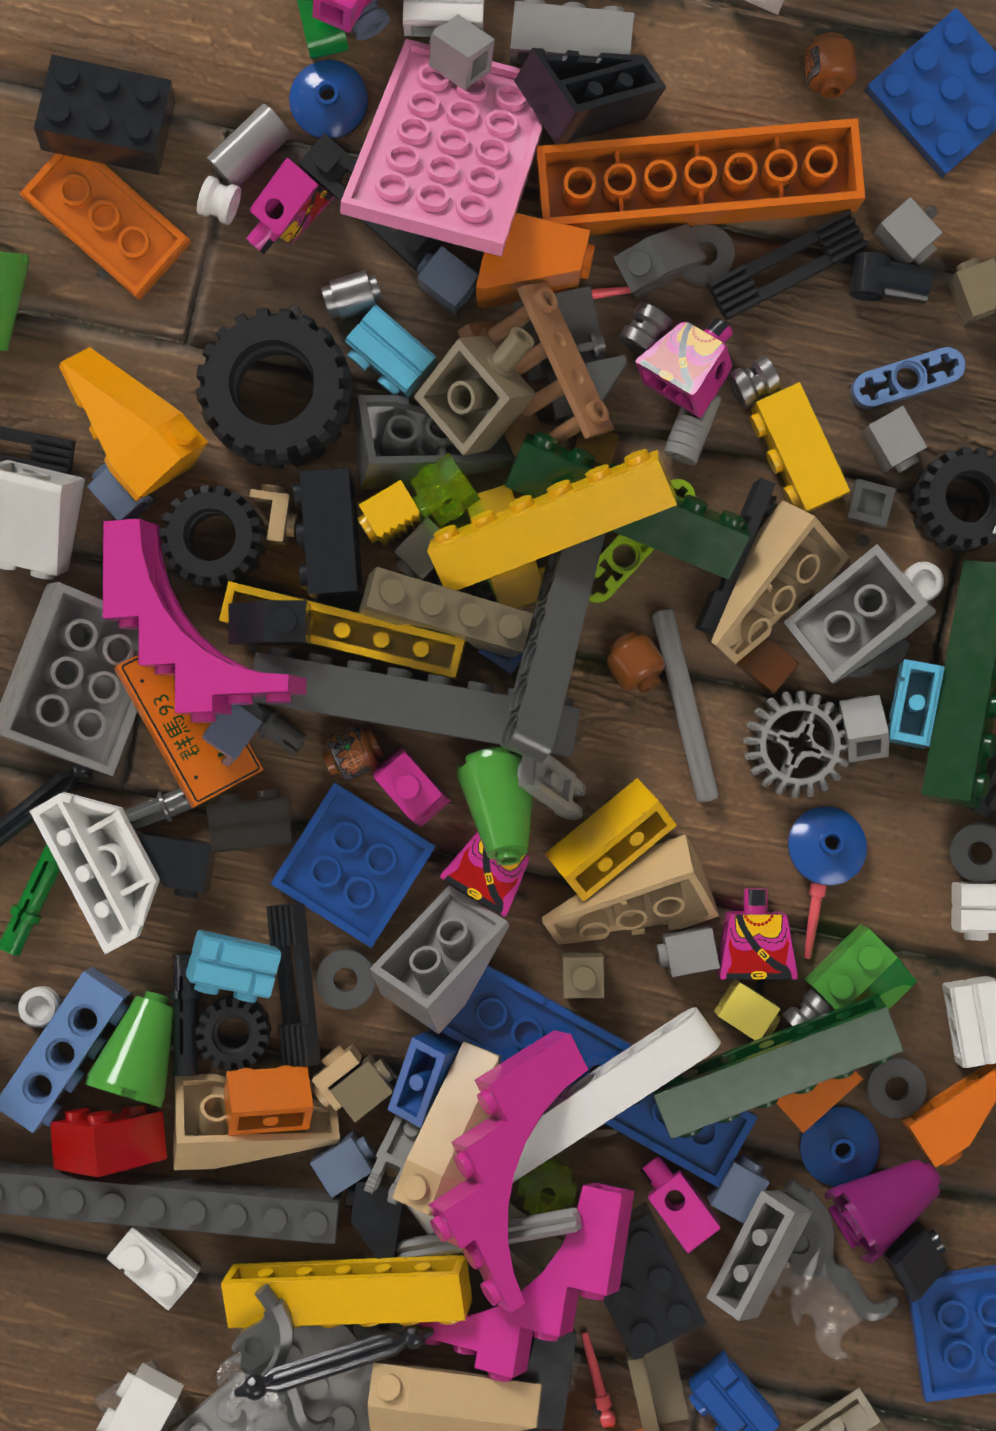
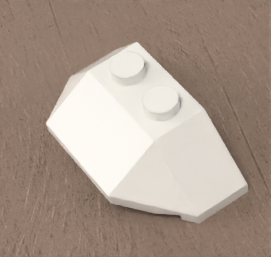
[30,792,160,954]

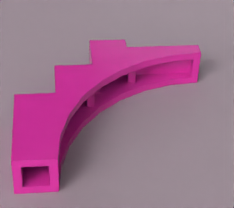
[103,519,307,723]
[428,1030,588,1313]
[404,1183,634,1382]

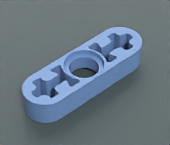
[850,347,965,410]

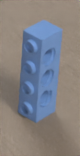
[0,967,131,1133]

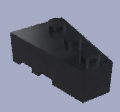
[514,48,666,145]

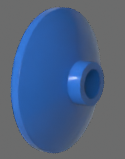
[289,60,368,139]
[788,806,867,886]
[799,1106,879,1186]

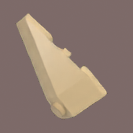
[711,500,849,664]
[542,835,719,945]
[392,1041,502,1217]
[173,1074,340,1170]
[367,1359,542,1431]

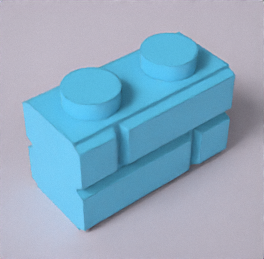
[345,305,438,398]
[887,659,945,749]
[186,929,281,1003]

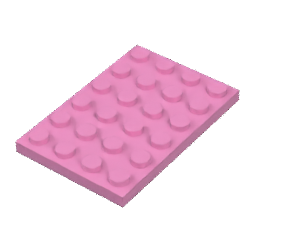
[340,39,544,257]

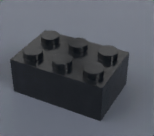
[34,54,175,175]
[293,468,363,601]
[603,1202,706,1360]

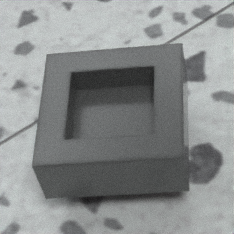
[845,479,896,529]

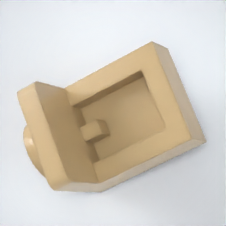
[249,484,298,546]
[311,1044,362,1111]

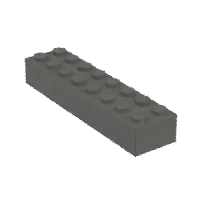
[253,646,580,757]

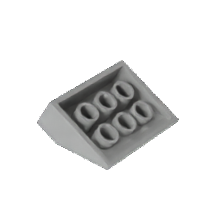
[0,582,139,776]

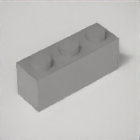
[510,0,634,65]
[706,1190,813,1321]

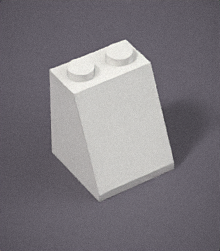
[0,460,85,580]

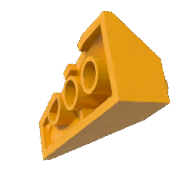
[59,347,208,502]

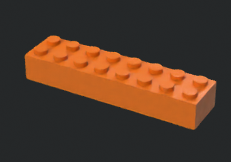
[535,118,865,235]

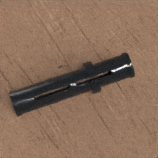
[169,953,202,1076]

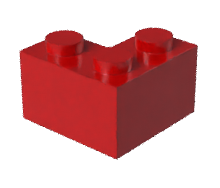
[50,1103,167,1177]

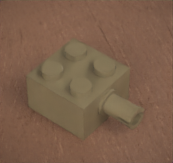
[414,327,536,456]

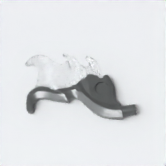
[773,1179,899,1360]
[216,1284,335,1431]

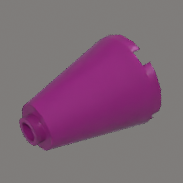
[824,1159,941,1264]

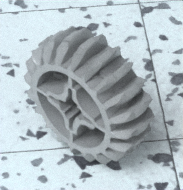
[743,691,849,798]

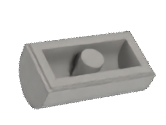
[206,103,291,186]

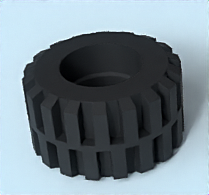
[910,447,996,553]
[160,485,267,590]

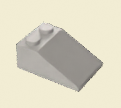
[783,544,937,684]
[369,885,509,1034]

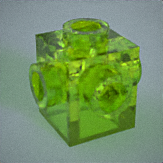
[409,453,481,527]
[517,1158,577,1215]

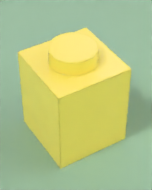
[713,979,780,1040]

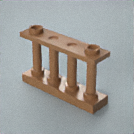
[458,282,614,457]

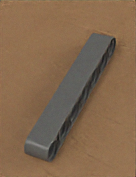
[501,533,605,763]

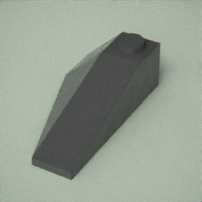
[355,395,515,490]

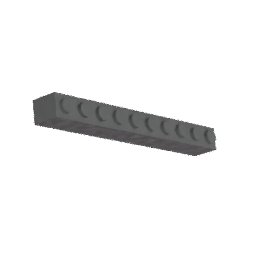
[0,1161,343,1244]

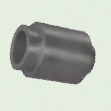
[321,270,382,320]

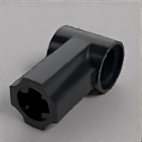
[849,252,934,304]

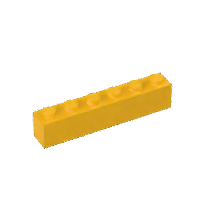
[427,449,677,591]
[219,581,466,680]
[221,1255,473,1329]

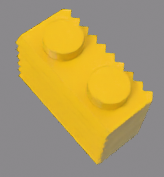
[357,480,423,547]

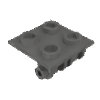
[513,286,606,382]

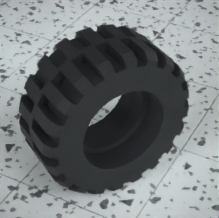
[196,308,354,469]

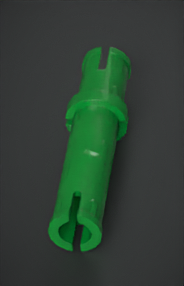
[0,843,60,956]

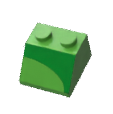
[804,924,917,1010]

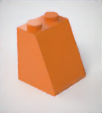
[476,213,596,309]

